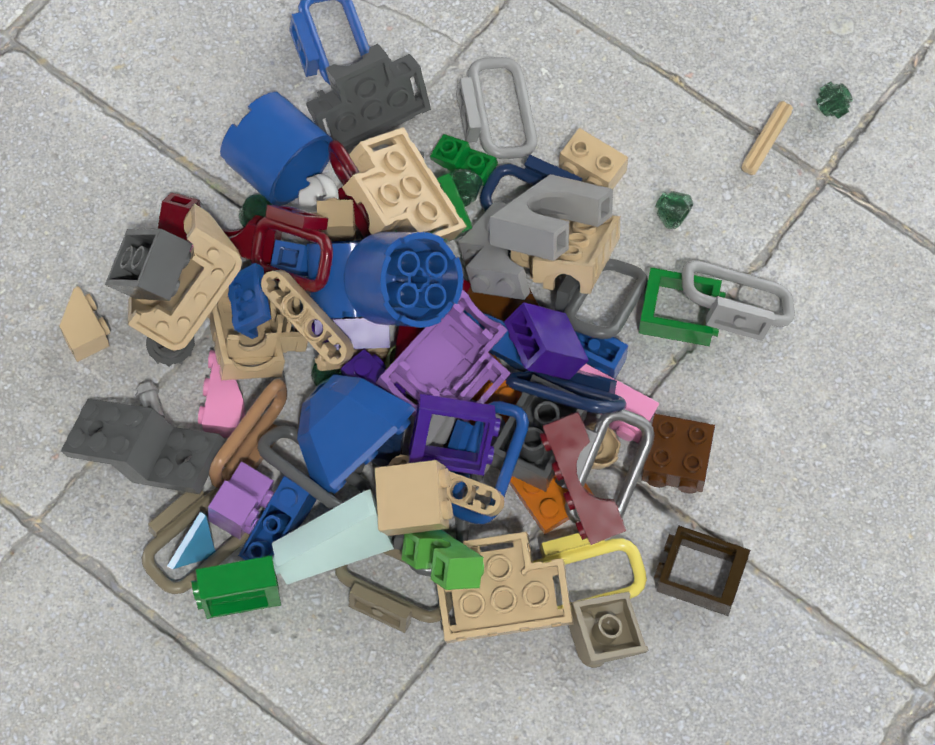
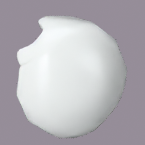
[299,174,339,213]

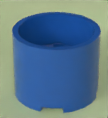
[220,92,333,206]
[344,232,463,328]
[307,240,362,318]

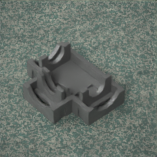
[306,44,431,150]

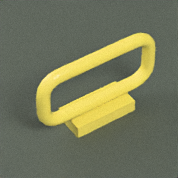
[532,533,647,609]

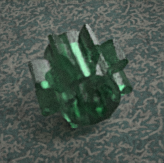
[816,81,853,119]

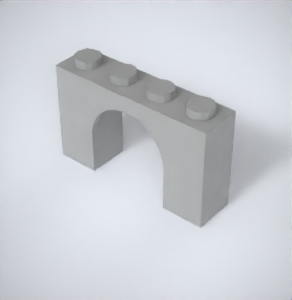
[487,174,613,261]

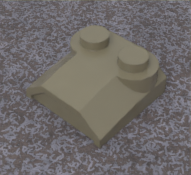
[568,592,649,668]

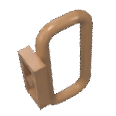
[209,379,287,488]

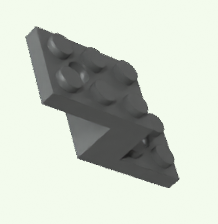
[61,399,226,494]

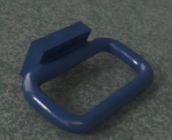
[480,155,583,212]
[506,370,626,414]

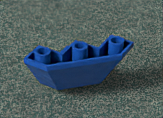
[297,375,415,494]

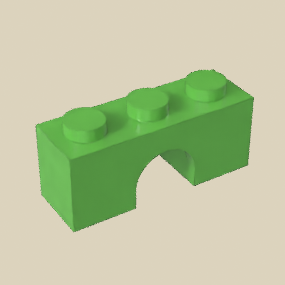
[401,530,484,590]

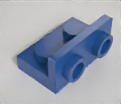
[228,263,271,339]

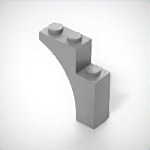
[459,202,530,300]

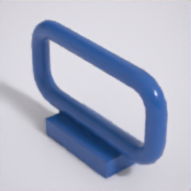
[289,0,370,85]
[447,401,529,524]

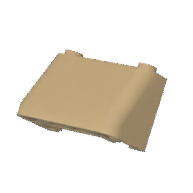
[128,204,242,350]

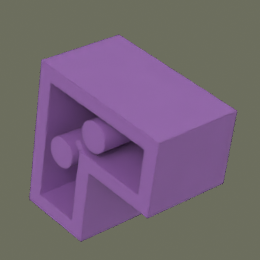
[208,461,275,540]

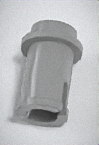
[135,382,165,418]

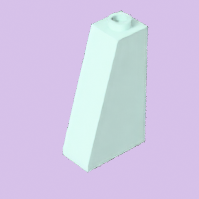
[272,489,394,584]

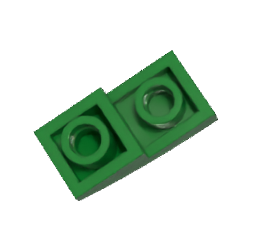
[430,134,498,186]

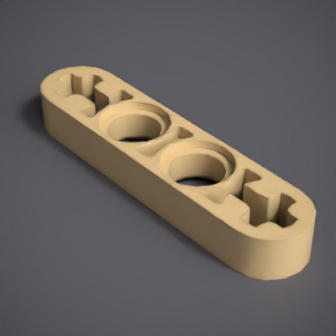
[261,270,354,365]
[389,455,505,517]

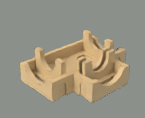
[342,127,467,241]
[511,215,621,294]
[208,287,308,380]
[437,532,574,643]

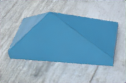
[167,511,215,569]

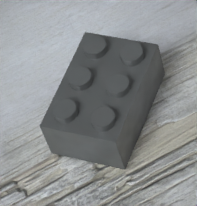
[105,229,192,301]
[491,375,588,492]

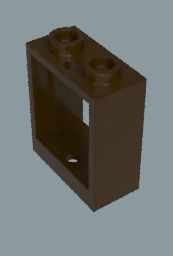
[654,525,751,616]

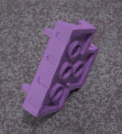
[376,290,511,422]

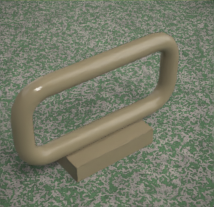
[141,488,259,594]
[335,549,453,633]

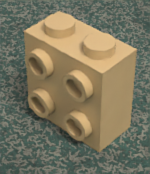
[375,460,453,536]

